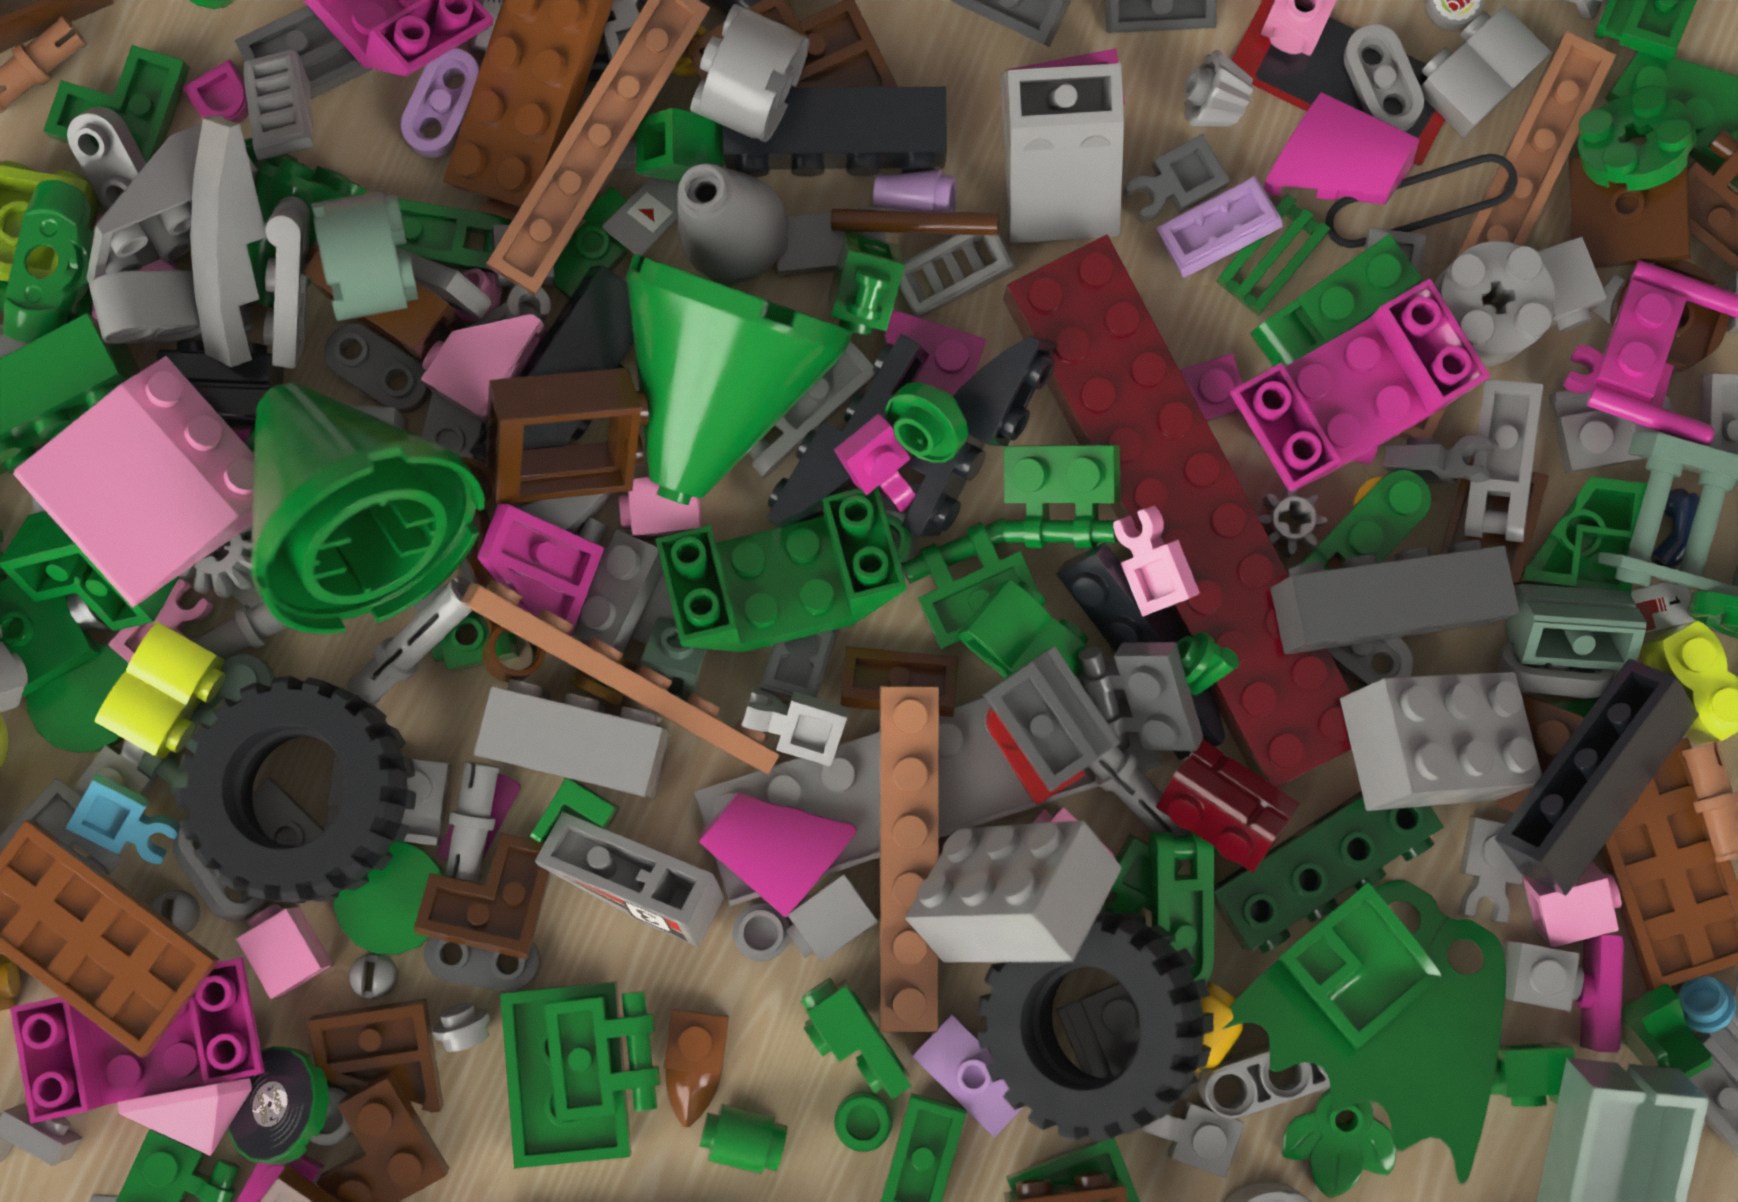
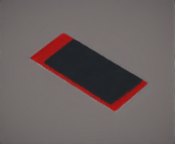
[1232,0,1445,166]

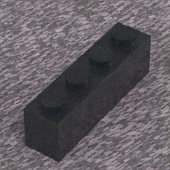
[723,86,947,177]
[469,265,634,463]
[1495,659,1699,896]

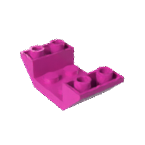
[303,0,494,76]
[1230,279,1491,492]
[10,957,265,1124]

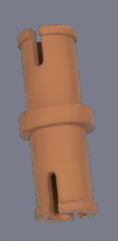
[0,15,87,113]
[1682,742,1738,863]

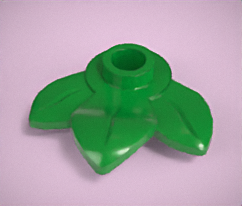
[1281,1088,1396,1198]

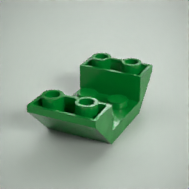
[655,486,906,653]

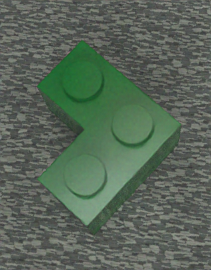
[0,511,180,631]

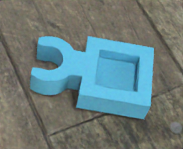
[65,773,181,864]

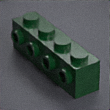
[1214,790,1444,953]

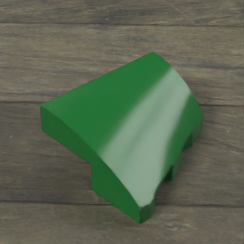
[1522,476,1647,595]

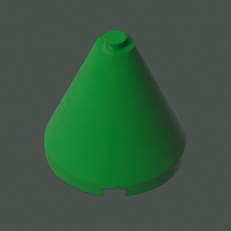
[626,253,853,505]
[251,383,485,634]

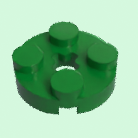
[1577,85,1697,191]

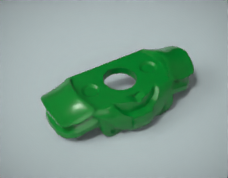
[3,180,94,343]

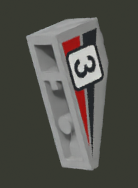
[535,812,725,947]

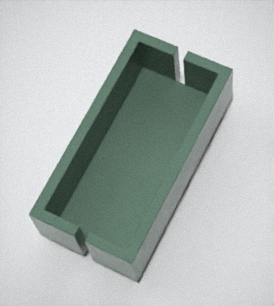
[1537,1058,1709,1202]

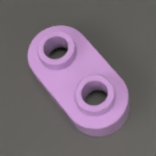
[401,48,480,158]

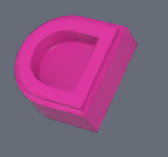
[182,59,249,124]

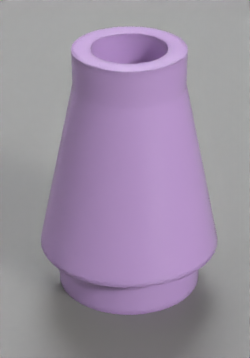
[873,169,957,212]

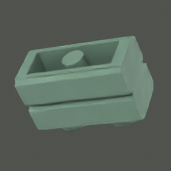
[1505,584,1646,670]

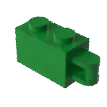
[828,231,905,335]

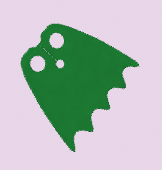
[1222,880,1506,1184]

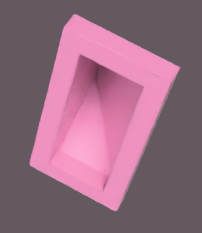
[118,1078,252,1156]

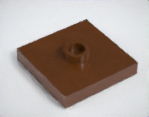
[1569,157,1691,268]

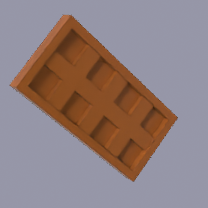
[443,0,614,208]
[1600,738,1738,990]
[0,820,220,1058]

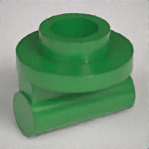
[1176,632,1239,696]

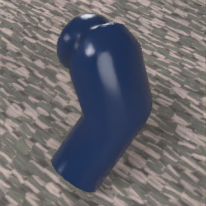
[1651,488,1700,569]

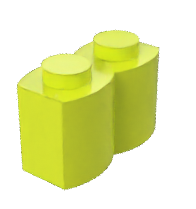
[95,621,226,759]
[1641,621,1738,743]

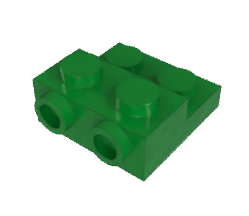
[800,977,912,1100]

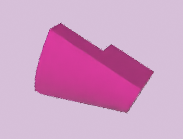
[1264,92,1419,204]
[699,792,858,918]

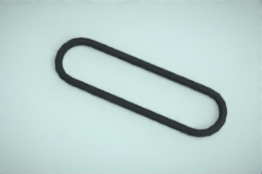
[1325,153,1518,248]

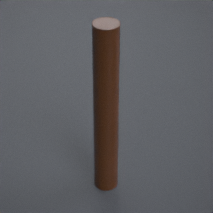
[831,209,1000,236]

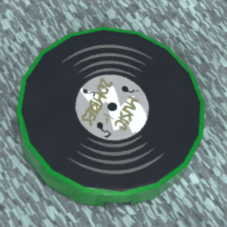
[228,1046,329,1165]

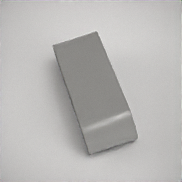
[89,271,254,344]
[1197,1043,1330,1119]

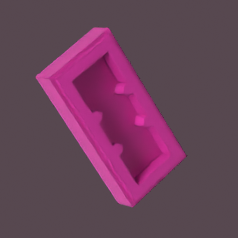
[1575,934,1624,1053]

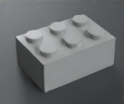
[1340,672,1542,811]
[473,679,672,798]
[904,820,1122,962]

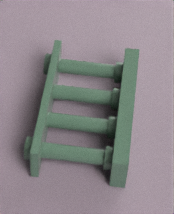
[1597,432,1738,597]

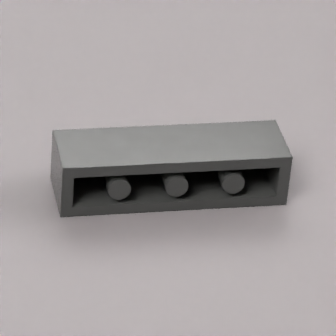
[1270,540,1520,655]

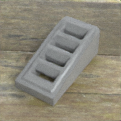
[244,50,314,160]
[899,230,1019,318]

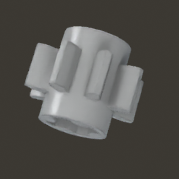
[1258,488,1328,557]

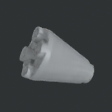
[677,164,789,285]

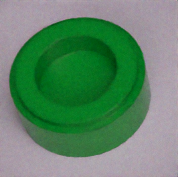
[834,1091,892,1152]

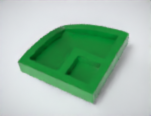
[1278,882,1443,1049]

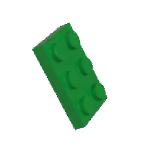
[500,981,632,1169]

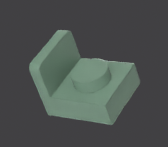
[640,618,707,702]

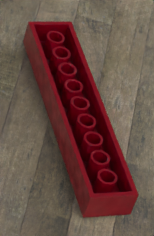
[1003,234,1352,788]

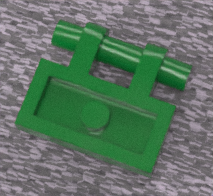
[1003,444,1121,549]
[901,518,1039,650]
[544,991,661,1122]
[116,1129,240,1202]

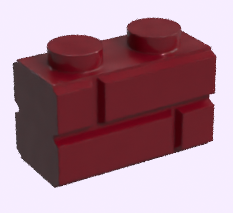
[1156,739,1300,873]

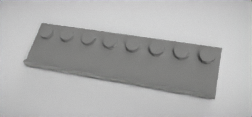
[695,656,1163,906]

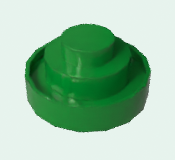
[885,382,968,463]

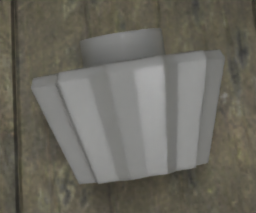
[1183,49,1253,127]

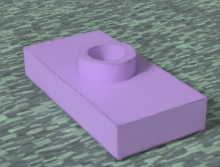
[1156,176,1283,279]
[912,1013,1023,1138]

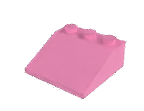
[13,356,255,607]

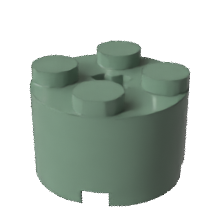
[312,191,418,321]

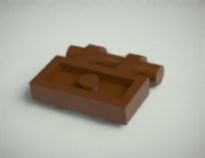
[1688,129,1738,271]

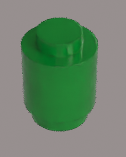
[699,1104,788,1174]

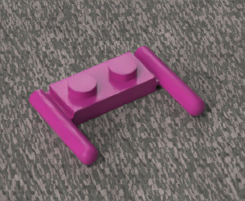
[1586,259,1738,446]

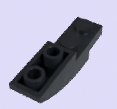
[766,333,929,528]
[901,336,1058,537]
[1056,542,1226,760]

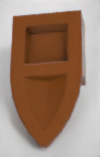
[664,1009,729,1128]

